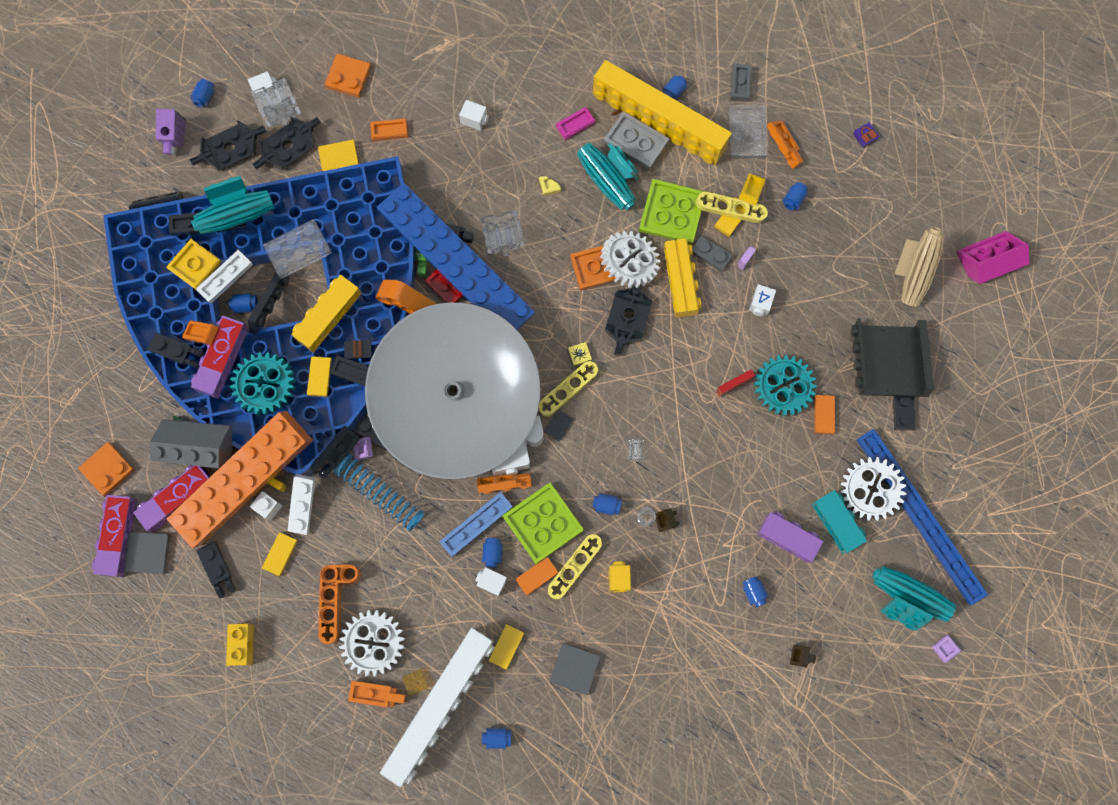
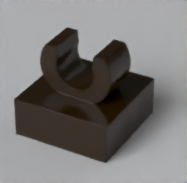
[655,508,680,533]
[790,645,816,668]

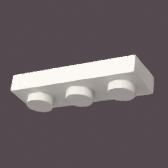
[196,250,253,304]
[288,474,315,535]

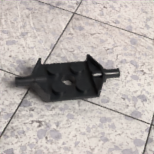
[252,116,321,170]
[190,120,267,171]
[605,284,652,356]

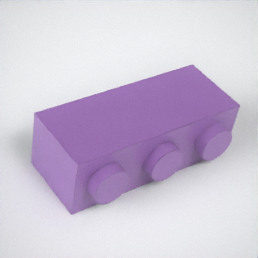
[757,511,823,563]

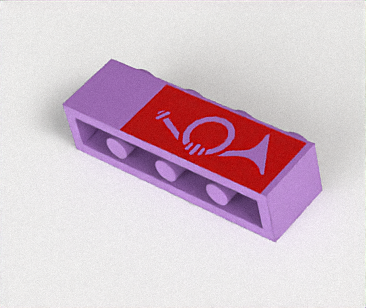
[191,316,249,399]
[133,465,211,533]
[92,495,137,577]

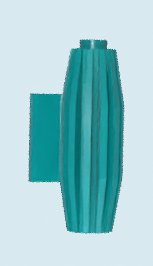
[577,143,639,211]
[191,176,274,234]
[872,566,956,631]

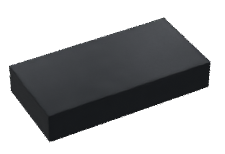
[330,356,369,387]

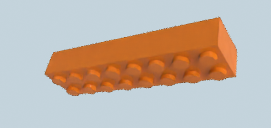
[167,411,313,549]

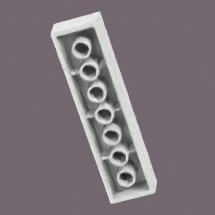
[380,628,495,787]

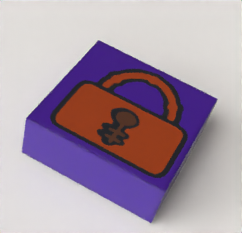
[853,122,880,148]

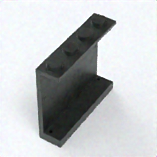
[851,318,934,397]

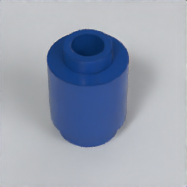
[662,75,687,100]
[190,79,214,108]
[783,182,808,211]
[229,293,258,313]
[592,493,622,516]
[482,538,503,568]
[742,576,769,608]
[482,728,511,749]

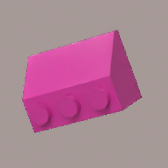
[957,231,1030,284]

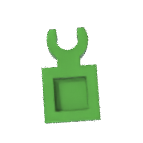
[415,249,428,278]

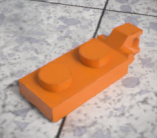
[767,120,804,169]
[477,473,532,494]
[348,681,407,708]

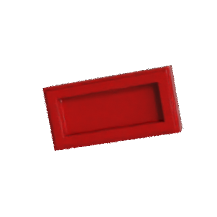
[716,370,755,398]

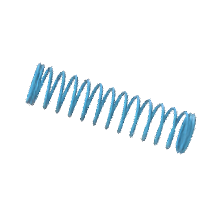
[334,453,424,532]

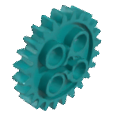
[230,352,296,416]
[753,355,817,417]

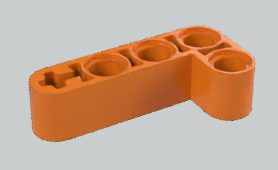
[375,280,437,314]
[318,565,361,645]

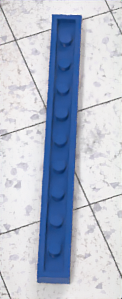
[856,429,988,606]

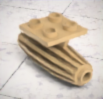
[895,227,945,307]

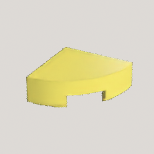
[539,176,561,196]

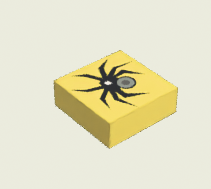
[568,342,592,367]

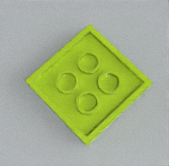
[639,179,704,245]
[502,483,584,564]

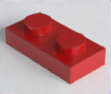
[425,269,464,303]

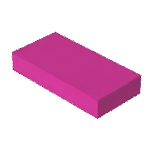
[555,107,596,141]

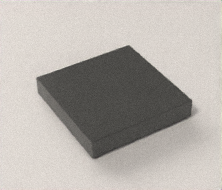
[124,532,170,574]
[550,643,600,695]

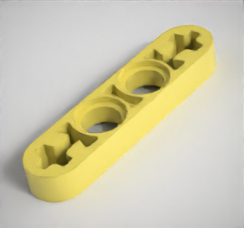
[696,192,768,223]
[538,361,598,417]
[548,534,602,599]

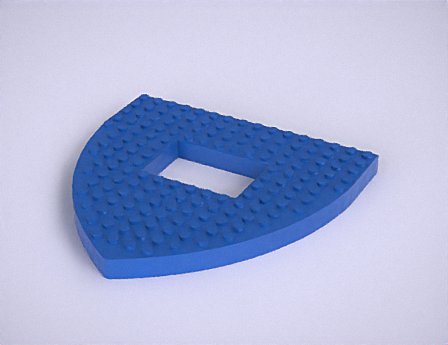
[103,156,416,476]

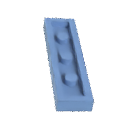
[439,492,513,557]

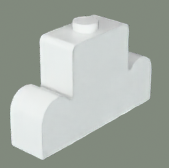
[491,416,544,476]

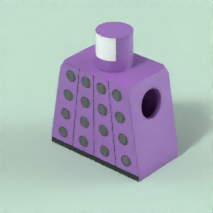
[156,109,187,156]

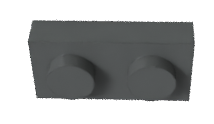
[730,63,751,101]
[692,236,732,272]

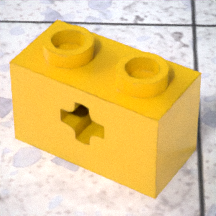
[608,562,631,592]
[226,624,254,666]

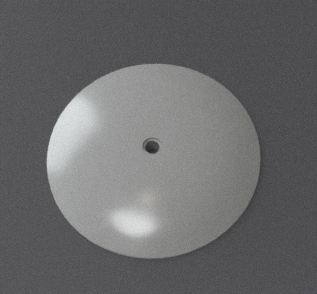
[365,303,540,479]

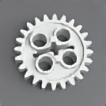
[600,231,661,288]
[841,457,906,521]
[339,610,405,676]

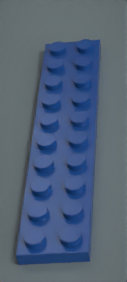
[376,183,535,331]

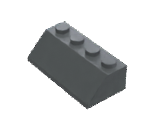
[150,419,232,468]

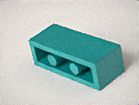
[811,490,867,555]

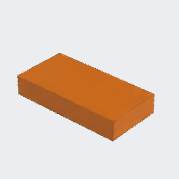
[370,118,408,141]
[182,320,219,345]
[814,395,835,434]
[515,557,559,596]

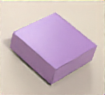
[738,247,756,270]
[353,437,373,461]
[931,634,961,663]

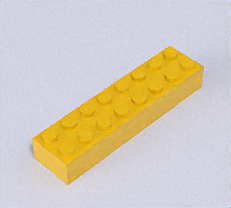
[593,60,732,166]

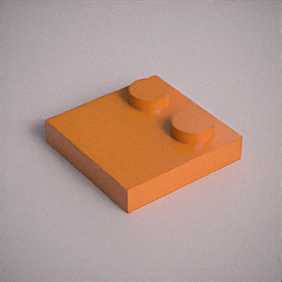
[324,54,371,98]
[570,245,616,291]
[78,442,135,497]

